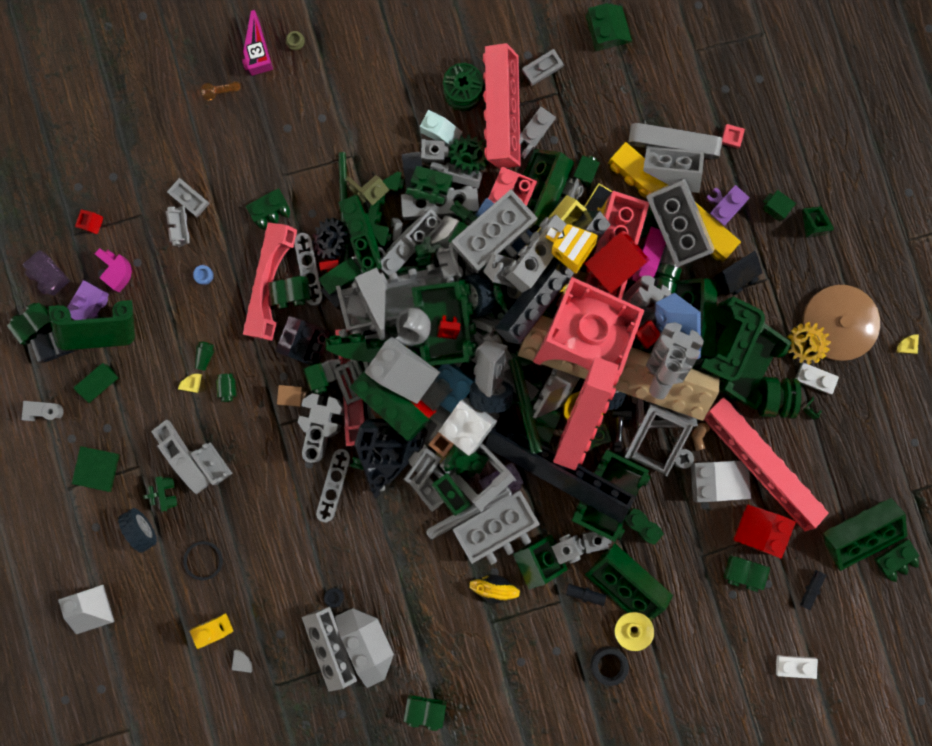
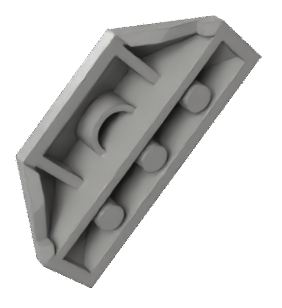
[335,608,394,688]

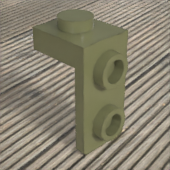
[346,175,389,206]

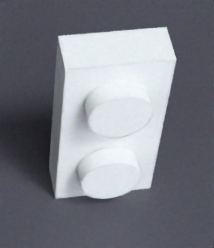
[795,363,839,395]
[776,655,818,679]

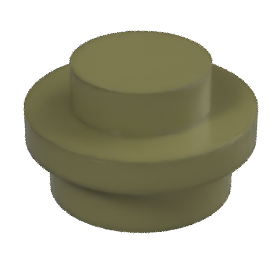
[286,31,305,50]

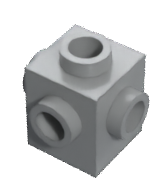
[551,534,585,564]

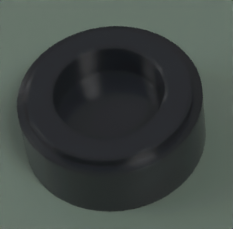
[324,587,344,608]

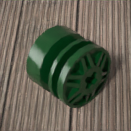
[443,63,483,112]
[758,377,801,419]

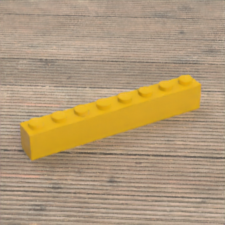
[608,142,741,262]

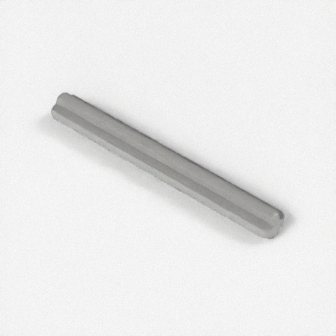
[426,486,512,539]

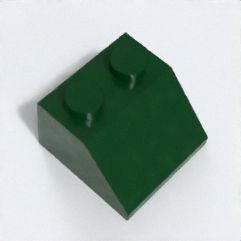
[586,3,632,51]
[513,535,568,589]

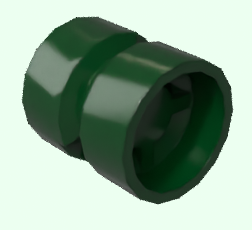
[654,263,682,294]

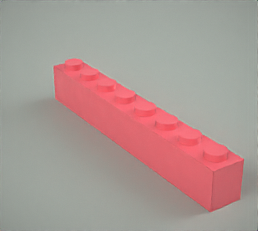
[704,397,829,532]

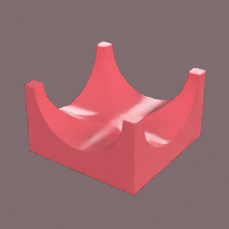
[533,277,644,377]

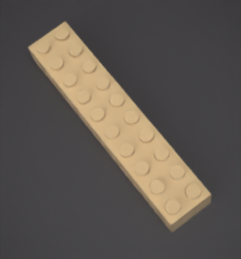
[518,316,719,421]

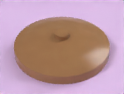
[802,285,880,361]

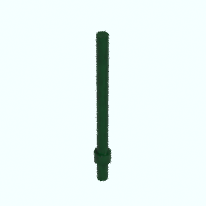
[338,152,352,262]

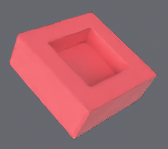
[722,124,745,149]

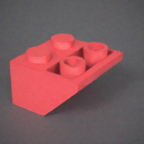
[488,167,537,206]

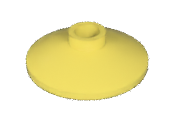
[615,612,654,651]

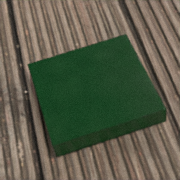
[72,446,120,492]

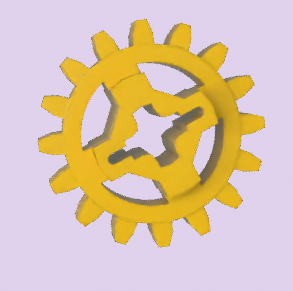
[787,322,831,365]

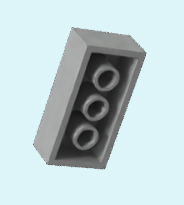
[646,178,715,267]

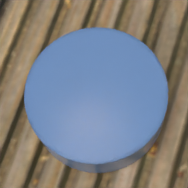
[193,265,213,285]

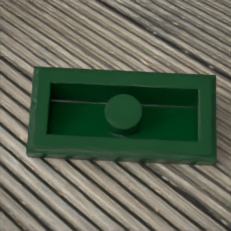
[74,363,119,403]

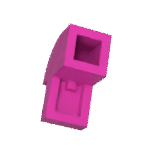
[95,248,132,292]

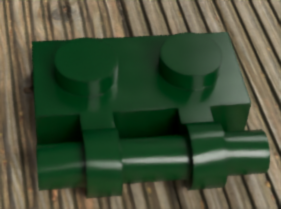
[406,166,453,205]

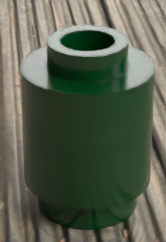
[216,374,237,402]

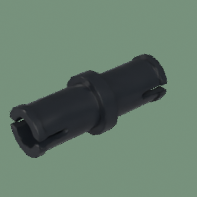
[799,570,827,610]
[566,583,606,606]

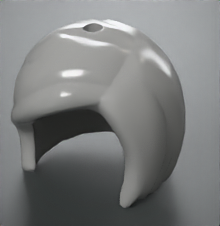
[395,308,431,346]

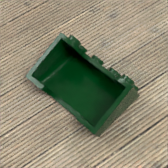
[411,280,479,366]

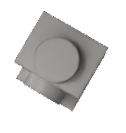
[421,139,448,163]
[581,531,612,553]

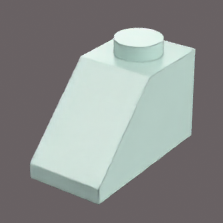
[420,110,462,147]

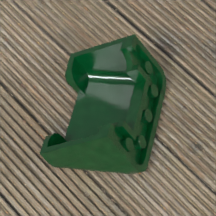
[692,296,765,382]
[49,300,135,351]
[719,323,792,410]
[571,450,651,542]

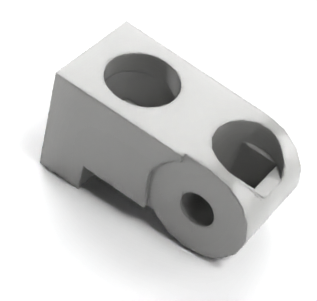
[21,401,64,421]

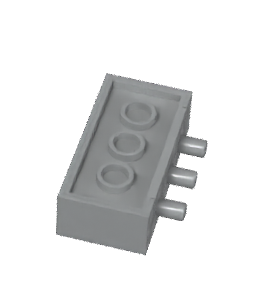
[451,189,538,275]
[452,490,540,565]

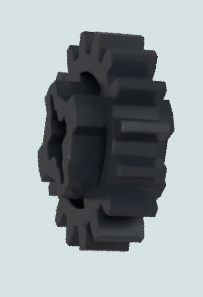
[312,218,350,260]

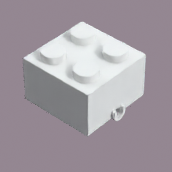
[438,397,497,456]

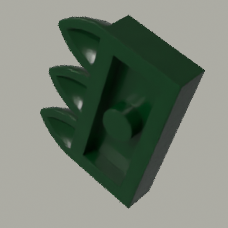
[246,188,290,230]
[444,445,489,478]
[874,539,920,582]

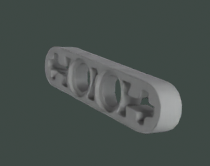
[294,233,323,306]
[316,449,351,522]

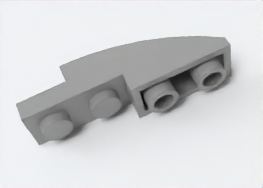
[380,209,444,278]
[151,420,211,494]

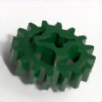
[448,135,489,175]

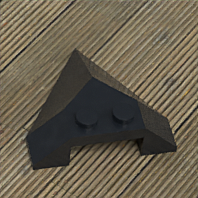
[355,419,428,499]

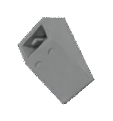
[533,368,580,419]

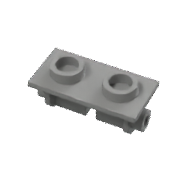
[555,178,583,209]
[166,206,189,247]
[436,243,463,282]

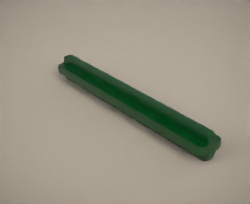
[509,358,543,454]

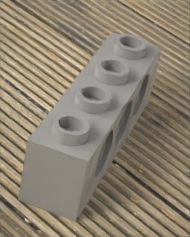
[401,186,479,221]
[505,215,567,293]
[301,607,357,692]

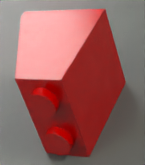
[585,231,650,294]
[733,504,796,559]

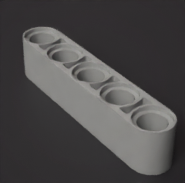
[628,123,722,159]

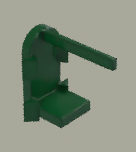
[803,397,822,420]

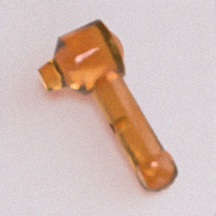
[201,81,241,100]

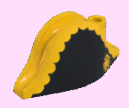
[469,575,520,604]

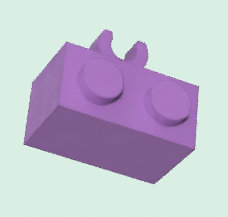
[706,185,750,226]
[67,280,109,320]

